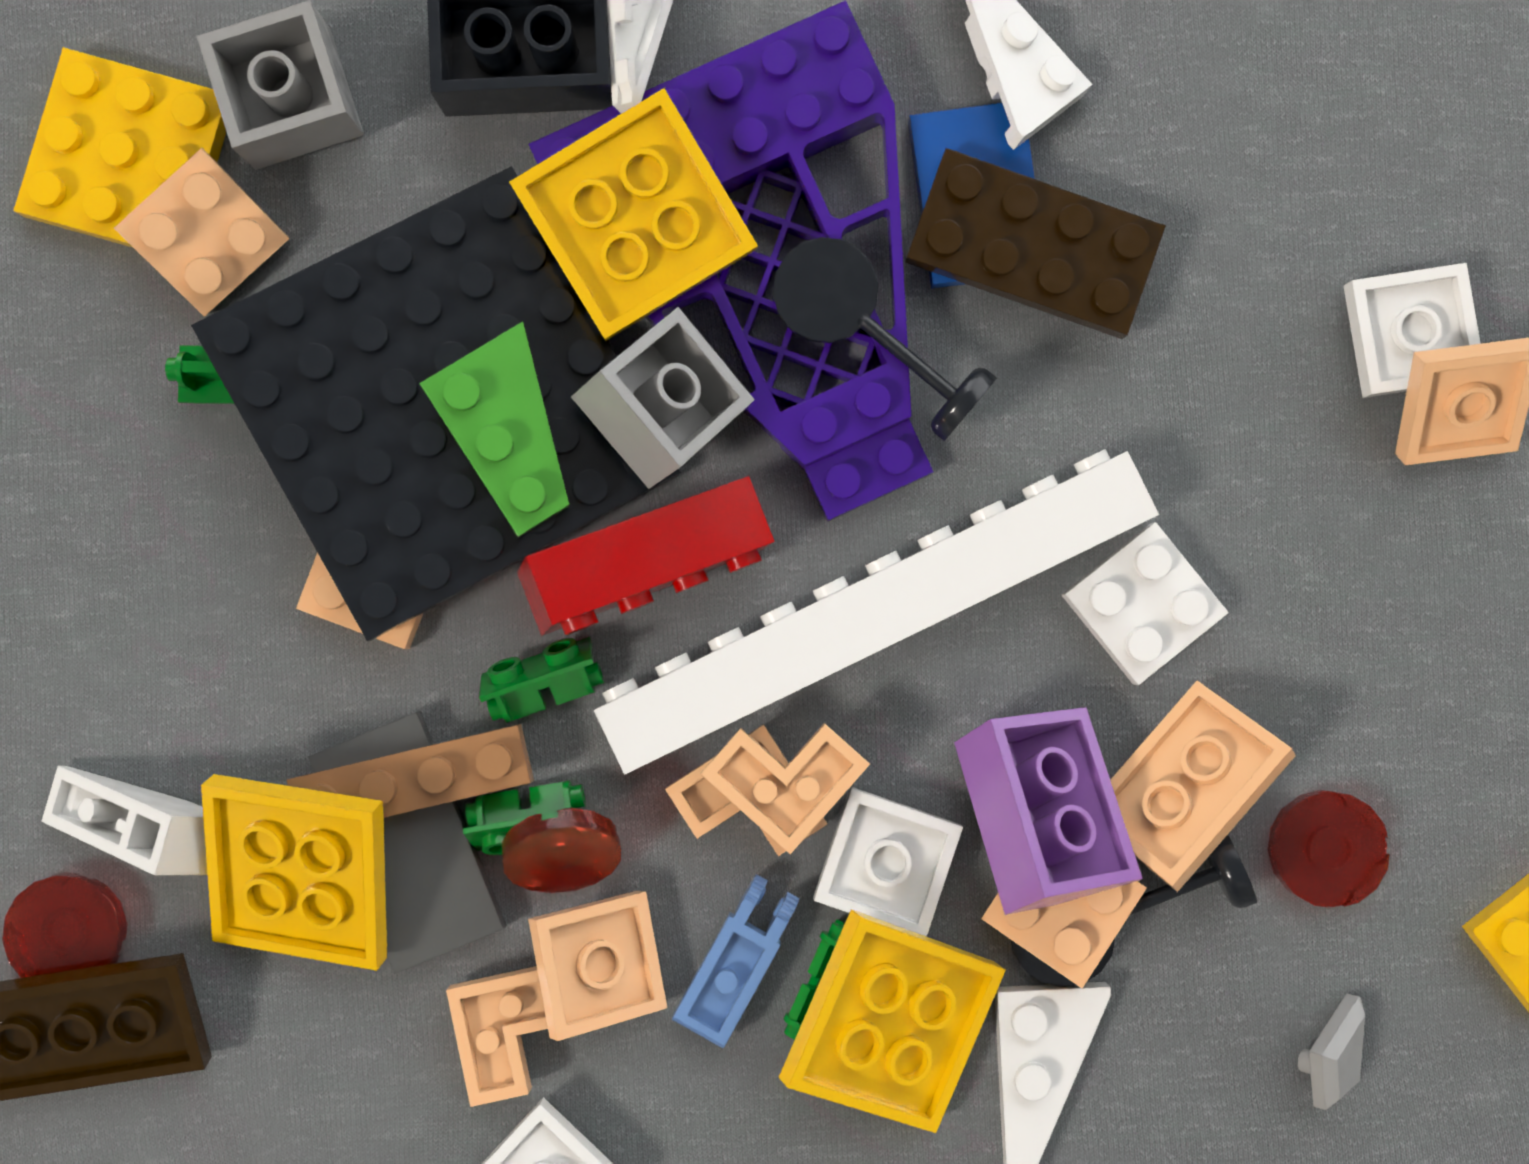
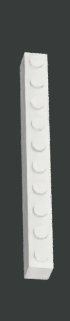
[594,449,1159,775]

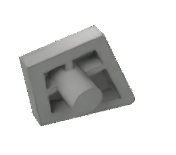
[1298,994,1365,1110]

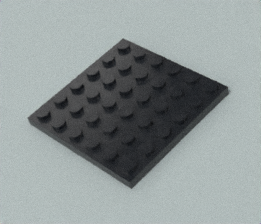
[191,166,681,641]

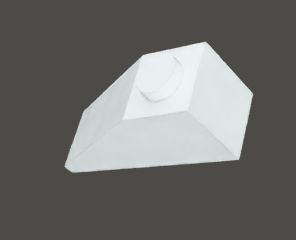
[41,765,207,875]

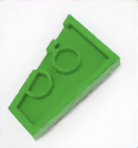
[420,322,569,538]

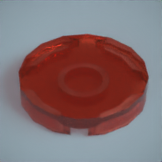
[1268,790,1390,908]
[502,808,622,893]
[2,872,128,978]

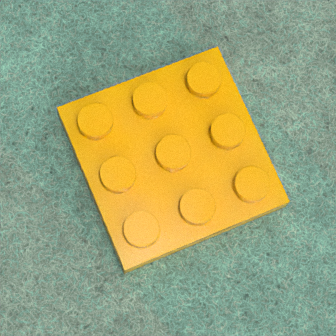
[13,47,227,248]
[509,88,758,341]
[201,774,387,971]
[779,909,1006,1133]

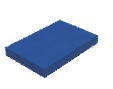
[908,103,1035,289]

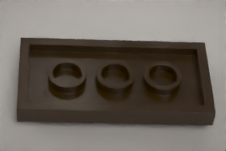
[905,148,1166,339]
[0,953,212,1101]

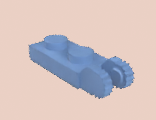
[672,874,800,1048]

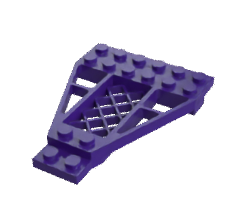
[528,0,934,522]

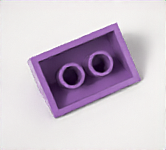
[954,707,1143,915]

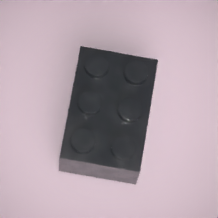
[427,0,613,117]

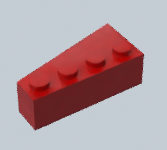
[517,476,775,636]

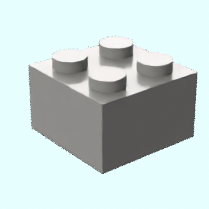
[197,0,364,170]
[571,307,755,489]

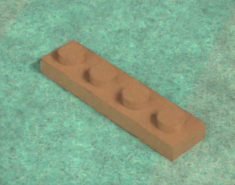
[287,724,534,818]

